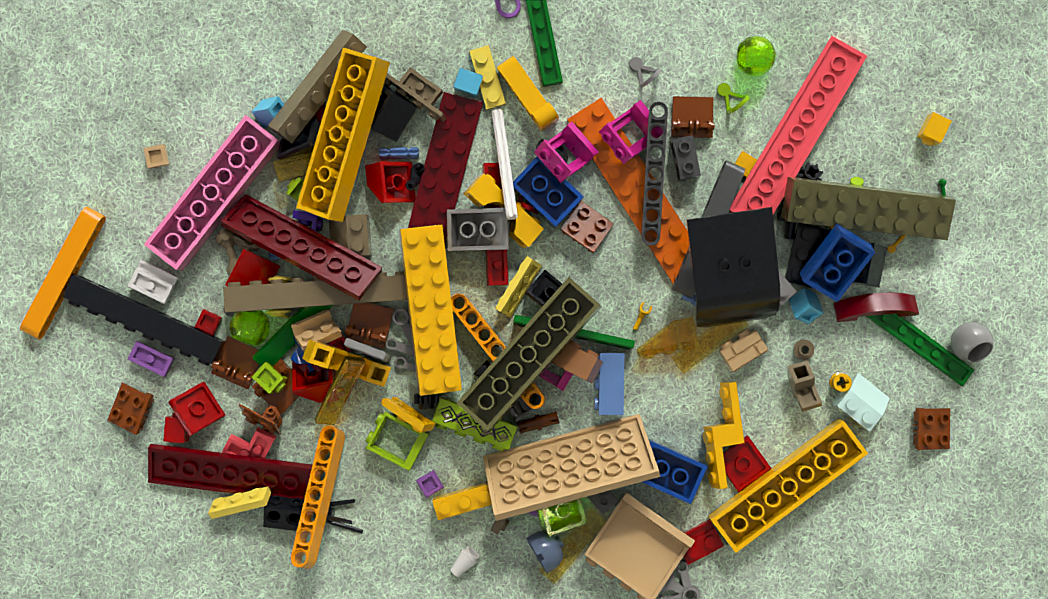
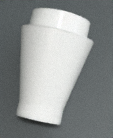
[450,546,479,577]

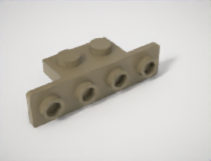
[384,67,446,122]

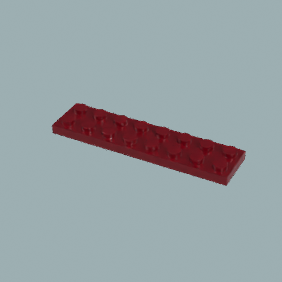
[408,92,483,246]
[221,194,382,301]
[148,444,313,499]

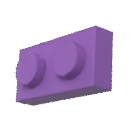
[128,341,175,377]

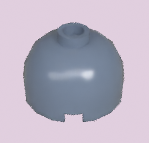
[526,531,564,573]

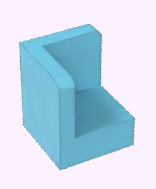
[453,68,483,98]
[251,96,284,127]
[789,288,824,324]

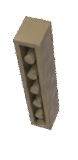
[268,30,367,143]

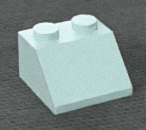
[832,373,890,432]

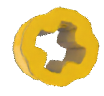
[829,373,852,392]

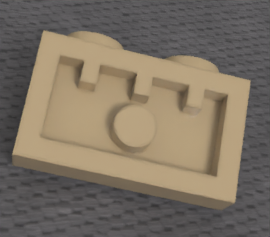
[291,309,342,352]

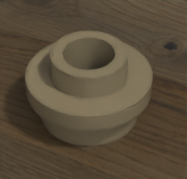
[793,339,814,360]

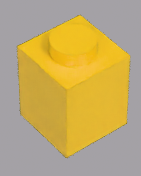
[917,112,952,146]

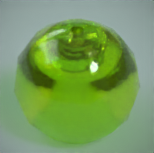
[737,36,776,77]
[229,310,271,346]

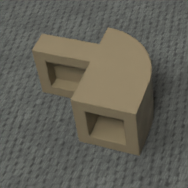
[788,360,822,412]

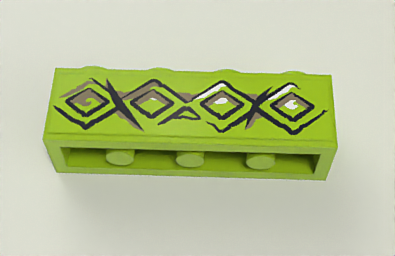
[432,397,518,452]

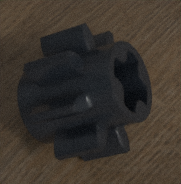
[797,162,824,181]
[414,393,439,409]

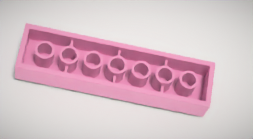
[144,115,280,271]

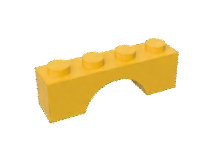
[463,174,544,248]
[302,339,391,387]

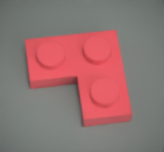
[222,427,276,458]

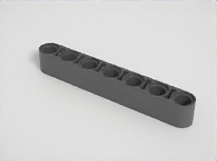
[642,101,668,246]
[672,160,745,298]

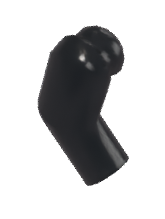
[405,162,425,191]
[777,210,796,239]

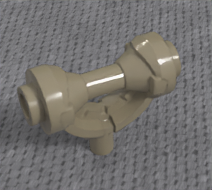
[215,229,261,276]

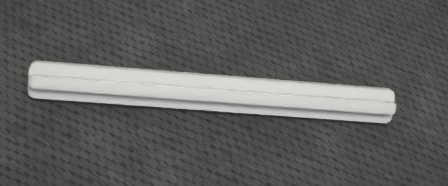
[492,109,518,220]

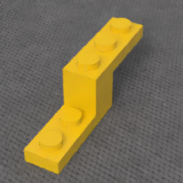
[702,382,744,489]

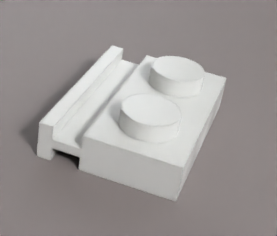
[128,260,179,304]

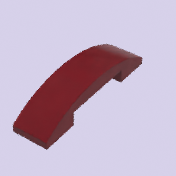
[833,292,919,322]

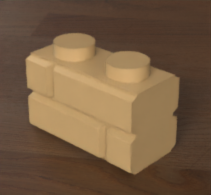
[719,328,768,372]

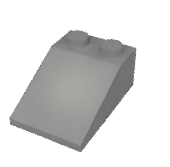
[447,208,509,251]

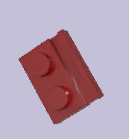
[683,519,724,565]

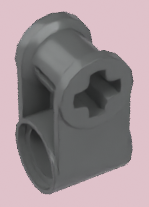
[508,394,541,423]

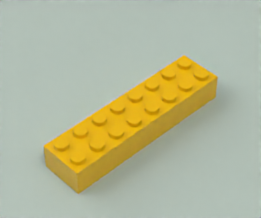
[296,48,390,222]
[399,225,462,396]
[708,418,868,553]

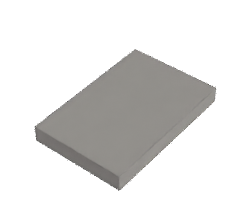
[344,338,391,363]

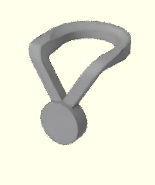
[629,57,662,88]

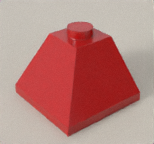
[365,161,416,203]
[292,361,339,403]

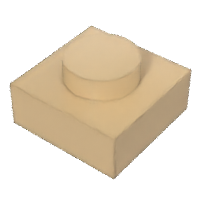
[143,144,169,169]

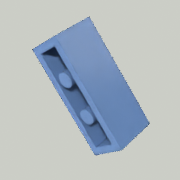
[594,352,625,415]

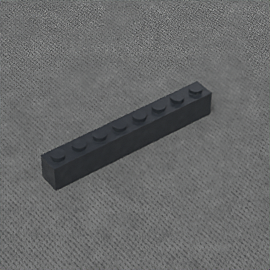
[63,275,225,366]

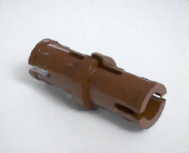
[517,411,560,434]

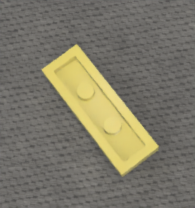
[469,45,506,110]
[495,256,542,318]
[208,486,271,519]

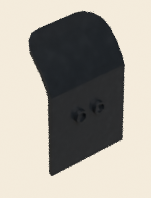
[687,207,780,328]

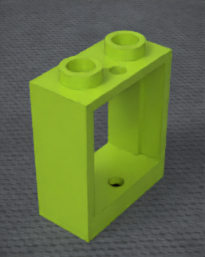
[365,410,430,471]

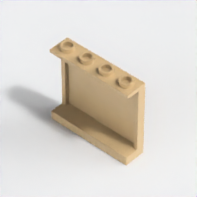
[584,493,695,599]

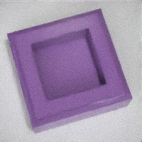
[416,470,444,498]

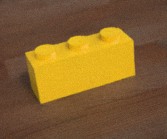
[432,482,492,520]

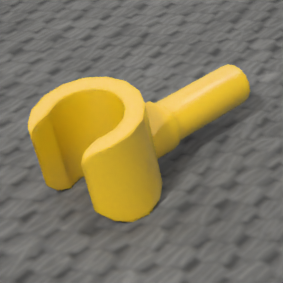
[633,302,652,330]

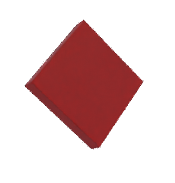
[225,249,280,287]
[168,381,225,436]
[723,435,772,492]

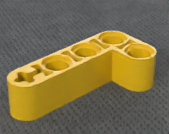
[496,56,559,132]

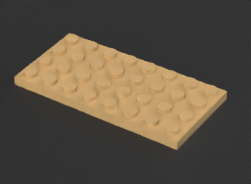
[483,414,660,521]

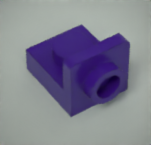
[292,210,323,232]

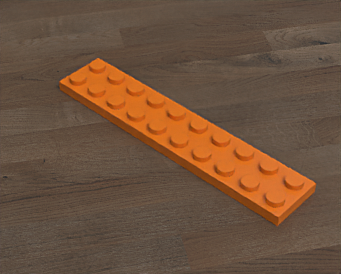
[567,98,689,284]

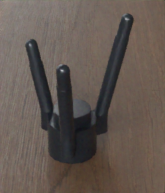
[315,499,363,533]

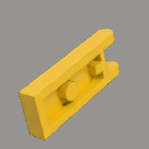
[381,397,436,433]

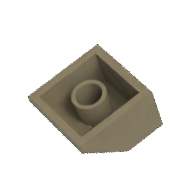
[329,214,372,257]

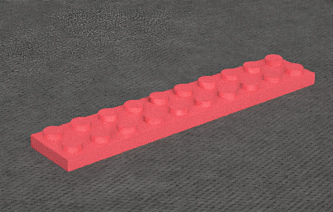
[729,36,867,214]

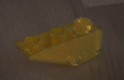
[636,317,699,359]

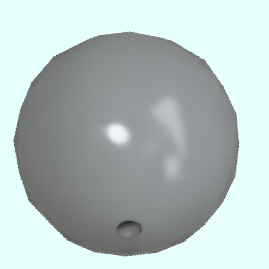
[951,322,994,363]

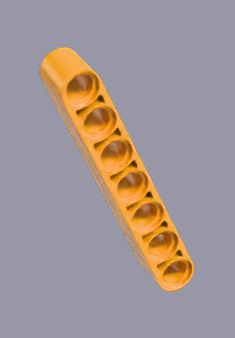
[20,207,106,340]
[451,293,546,409]
[291,425,345,569]

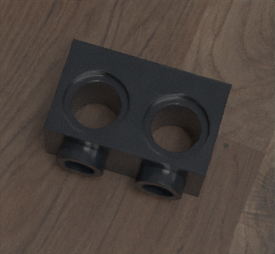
[263,495,304,531]

